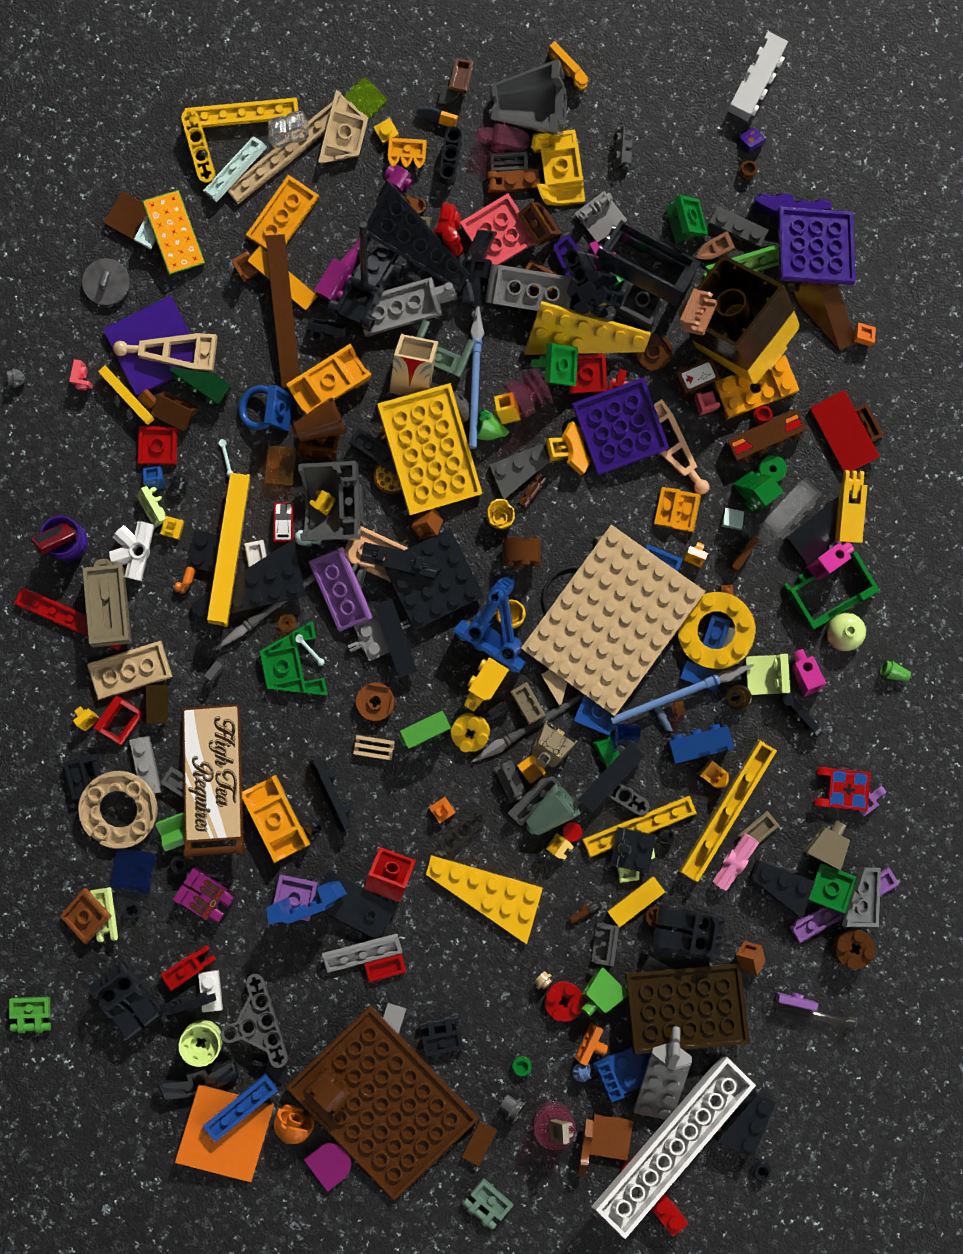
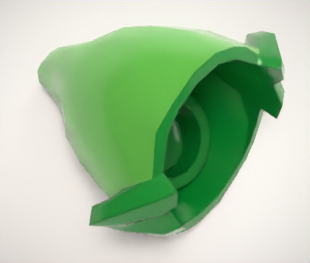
[468,409,509,440]

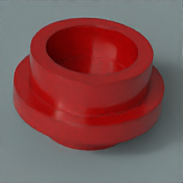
[753,406,773,425]

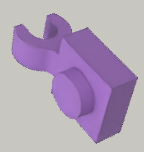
[858,786,886,817]

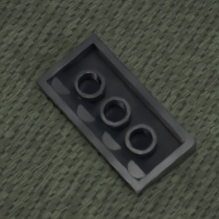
[785,494,868,566]

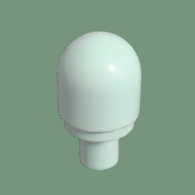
[295,530,321,547]

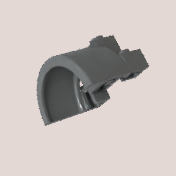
[298,461,364,541]

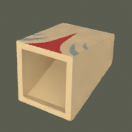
[390,334,438,396]

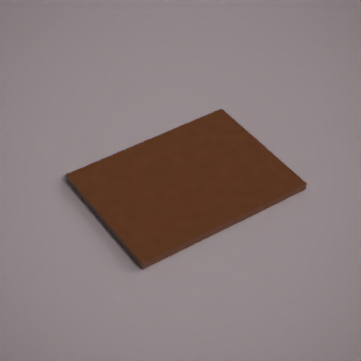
[285,1005,479,1201]

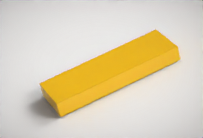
[607,876,665,928]

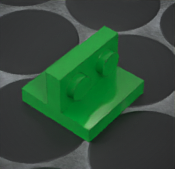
[666,195,708,243]
[531,343,578,386]

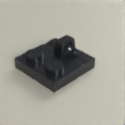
[610,827,656,873]

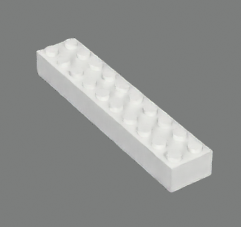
[591,1057,756,1239]

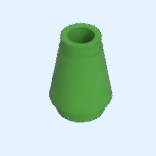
[880,660,911,682]

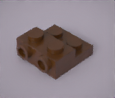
[298,435,340,462]

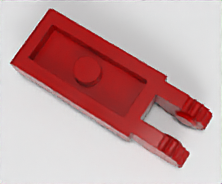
[160,945,216,991]

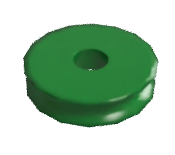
[758,455,787,483]

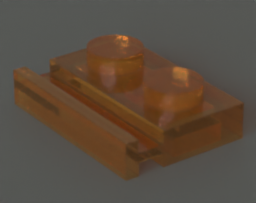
[265,445,297,487]

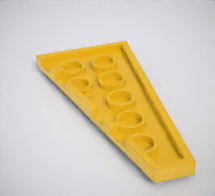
[426,855,543,944]

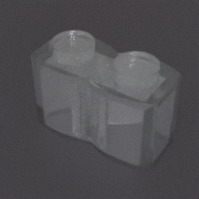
[268,111,309,148]

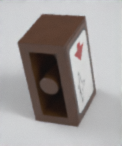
[675,358,721,397]

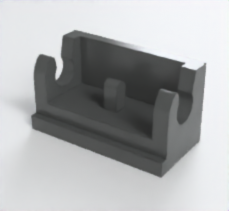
[591,922,619,966]

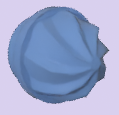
[572,1063,592,1082]

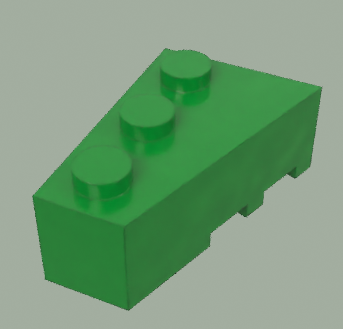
[733,471,784,514]

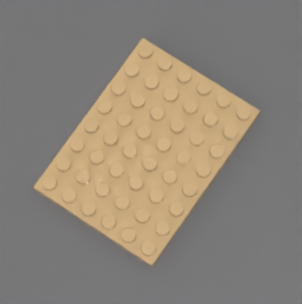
[521,525,705,716]

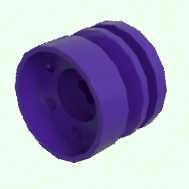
[40,515,88,562]

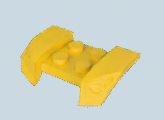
[531,130,585,206]

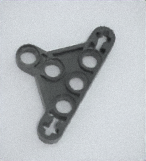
[221,974,289,1068]

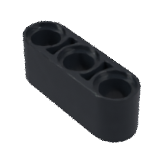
[439,126,462,186]

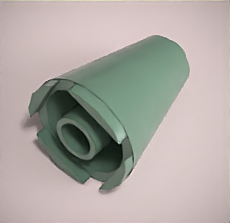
[526,784,580,835]

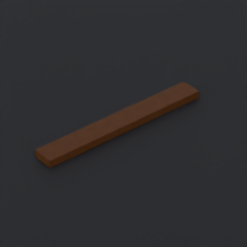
[266,234,300,388]

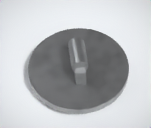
[82,258,130,306]

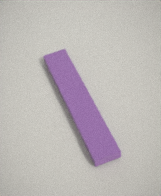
[789,868,899,943]

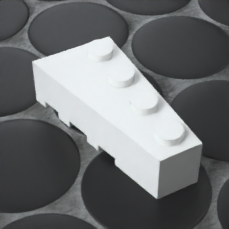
[728,31,788,121]

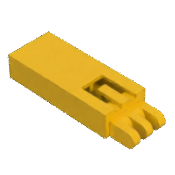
[835,470,868,543]

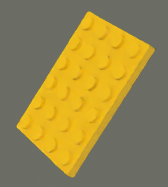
[376,383,483,515]

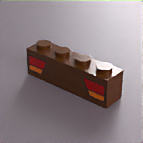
[725,409,806,464]

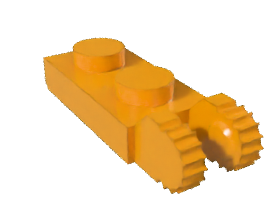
[548,42,588,91]

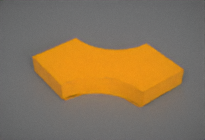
[562,421,591,475]

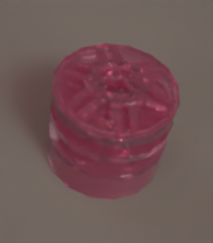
[504,368,553,419]
[533,1101,576,1150]

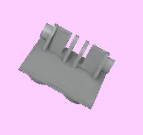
[575,191,627,243]

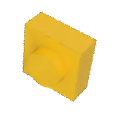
[374,118,399,145]

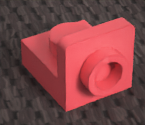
[69,359,93,391]

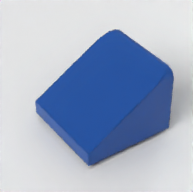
[142,465,165,490]

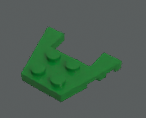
[260,621,328,695]

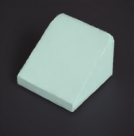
[721,508,744,530]

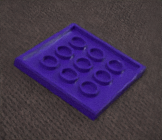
[778,206,856,285]
[103,295,196,397]
[572,377,670,476]

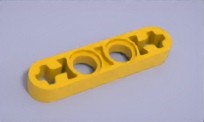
[181,109,216,184]
[98,365,155,425]

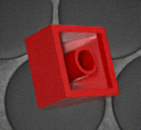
[364,847,416,902]

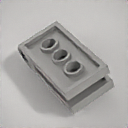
[485,264,572,311]

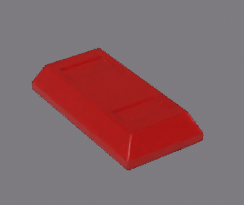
[364,953,406,983]

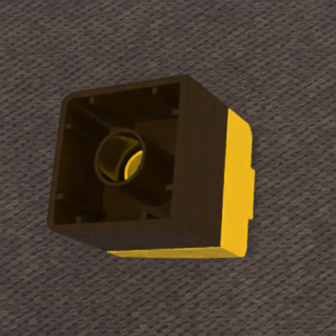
[679,257,799,384]

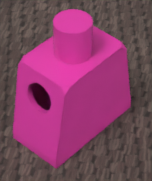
[807,542,854,581]
[792,649,826,697]

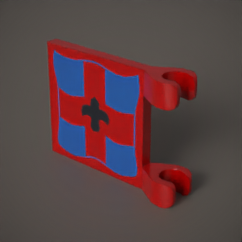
[814,767,871,811]

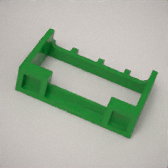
[783,551,880,631]

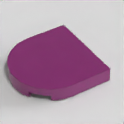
[304,1143,351,1192]

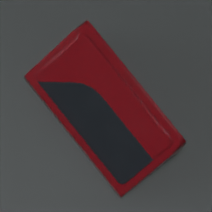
[31,522,76,555]

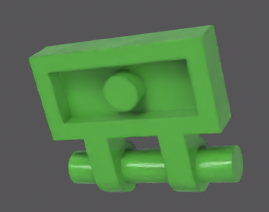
[9,997,51,1033]

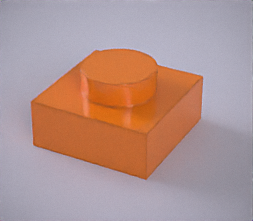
[854,322,876,347]

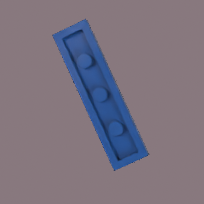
[203,1073,278,1142]

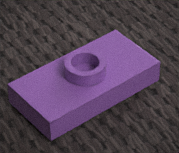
[775,992,818,1011]

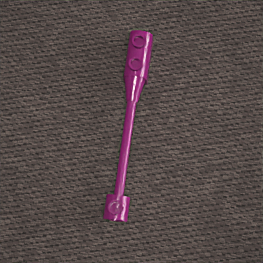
[314,165,413,302]

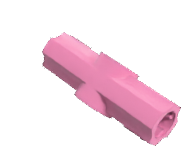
[712,833,759,891]

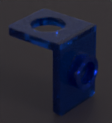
[613,724,641,752]

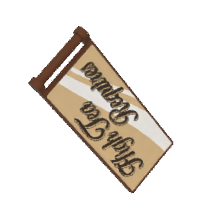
[183,704,245,859]

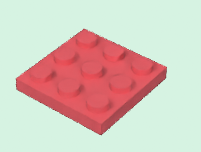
[461,193,536,265]

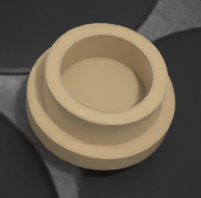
[534,972,552,990]

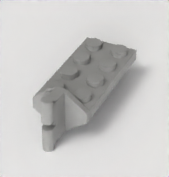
[356,277,458,337]
[634,1027,692,1120]

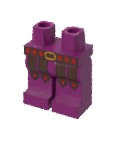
[173,867,234,923]

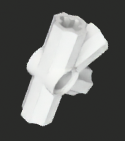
[109,521,155,581]

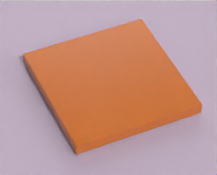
[175,1084,274,1182]

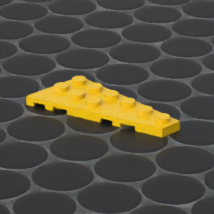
[524,301,651,355]

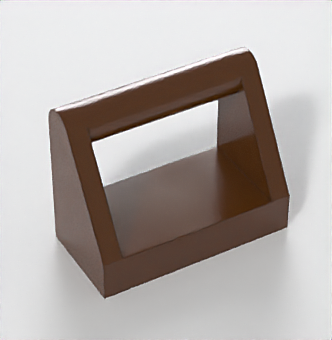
[517,202,562,245]

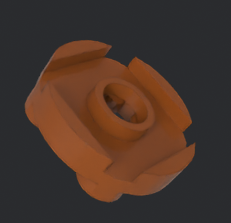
[356,683,395,721]

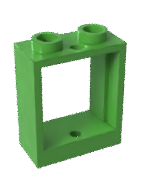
[398,711,451,749]

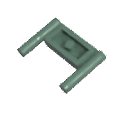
[416,319,475,377]

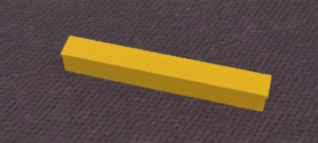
[207,473,250,627]
[679,740,777,882]

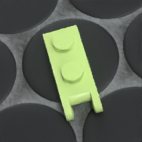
[90,887,118,942]

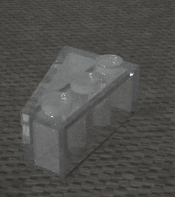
[760,478,822,540]

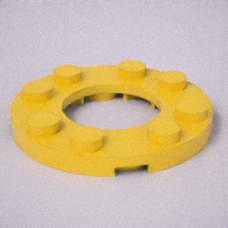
[678,592,756,669]

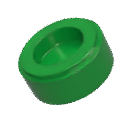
[512,1056,532,1077]

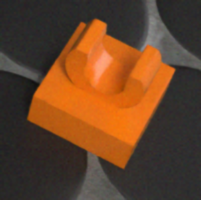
[429,797,456,823]

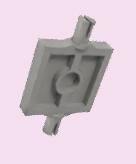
[348,616,411,661]

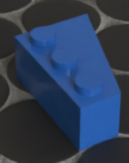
[667,724,734,764]

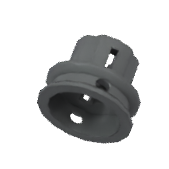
[499,1095,527,1124]

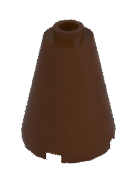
[291,397,347,441]

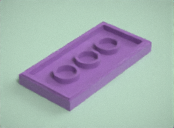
[308,547,373,632]

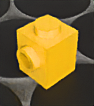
[494,392,521,425]

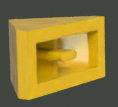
[545,438,569,462]

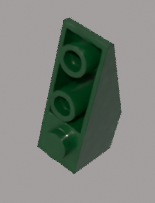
[170,368,231,406]

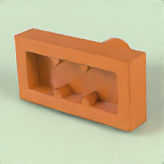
[574,1022,608,1066]

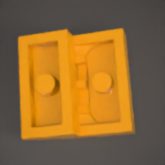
[654,487,701,533]

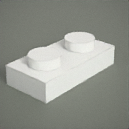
[198,970,223,1012]

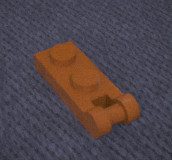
[486,169,540,193]

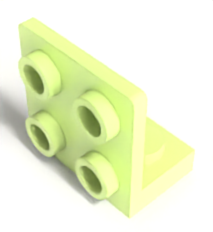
[746,654,790,695]

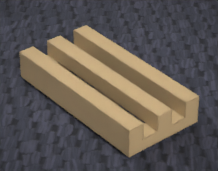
[353,735,395,760]

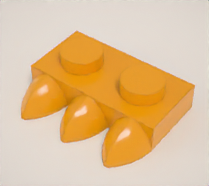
[388,138,427,169]

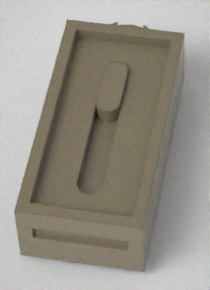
[82,559,132,647]

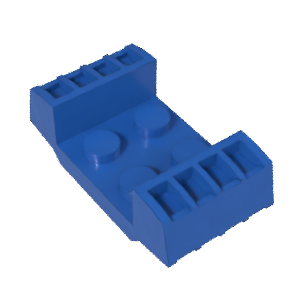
[266,881,347,924]
[593,1046,651,1102]

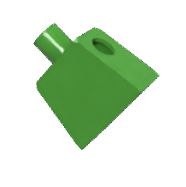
[581,967,627,1017]

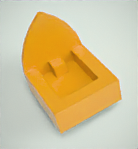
[698,759,729,788]

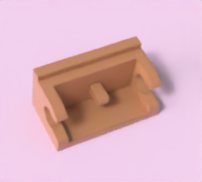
[680,288,717,335]

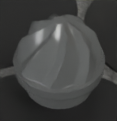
[7,368,25,388]

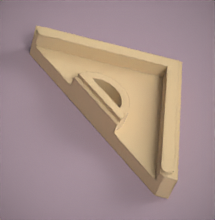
[541,670,567,705]

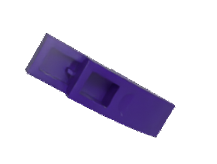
[753,193,832,218]

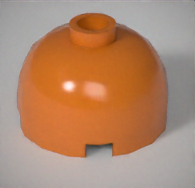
[274,1105,314,1144]

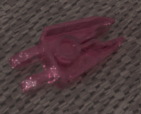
[476,123,530,153]

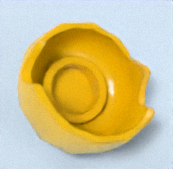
[486,499,515,530]
[495,599,526,628]

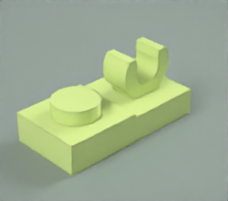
[136,486,166,528]

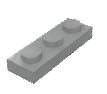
[129,736,162,794]

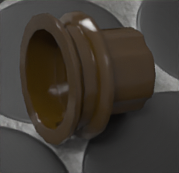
[726,685,752,710]

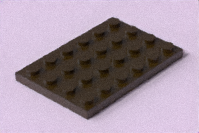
[625,964,750,1054]

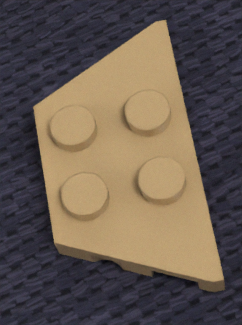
[318,90,368,164]

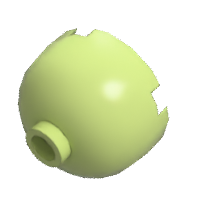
[826,613,866,651]

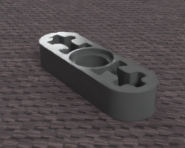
[608,783,650,815]

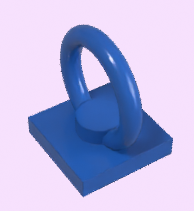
[238,385,293,431]

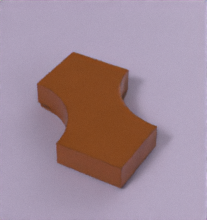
[578,1119,594,1176]

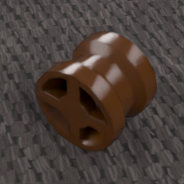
[645,906,662,927]

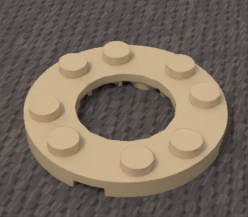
[78,771,158,848]

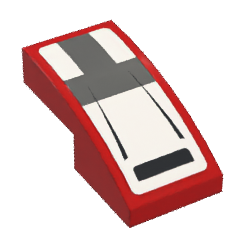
[273,502,294,543]

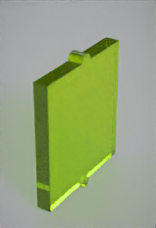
[344,77,388,119]

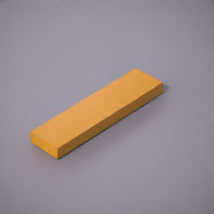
[247,246,318,311]

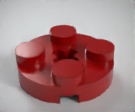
[545,981,584,1022]

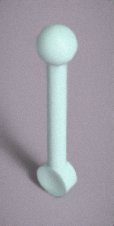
[219,439,233,478]
[295,634,325,666]

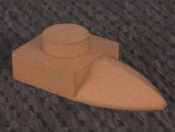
[696,231,736,260]

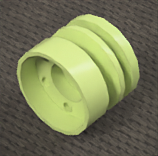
[179,1020,223,1067]

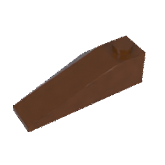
[793,282,857,350]

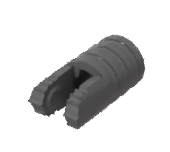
[453,390,471,424]

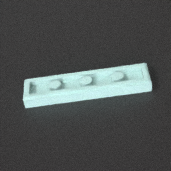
[203,136,267,202]

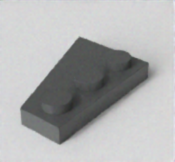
[489,444,549,499]
[842,867,881,927]

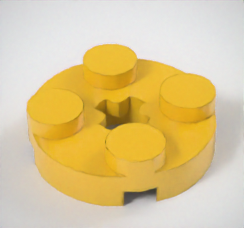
[451,713,490,752]

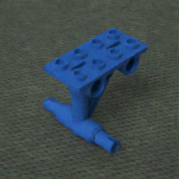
[453,576,527,673]

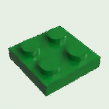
[809,863,857,915]

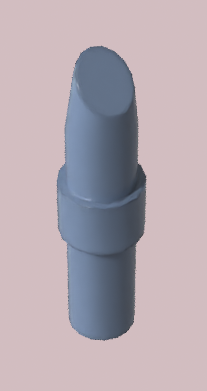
[653,706,673,732]

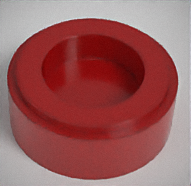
[563,822,582,842]

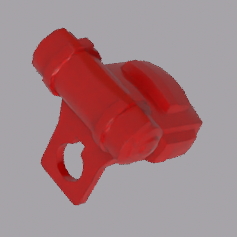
[433,203,463,258]

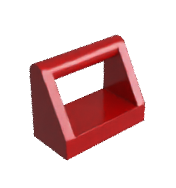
[94,696,144,745]

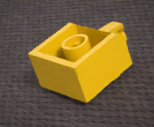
[464,657,509,711]

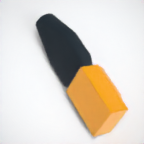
[416,107,458,127]

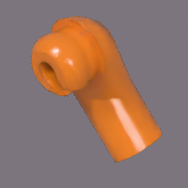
[174,567,195,594]

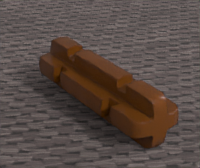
[518,473,546,508]

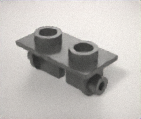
[612,127,633,169]
[494,760,527,803]

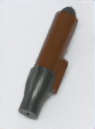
[568,900,602,924]

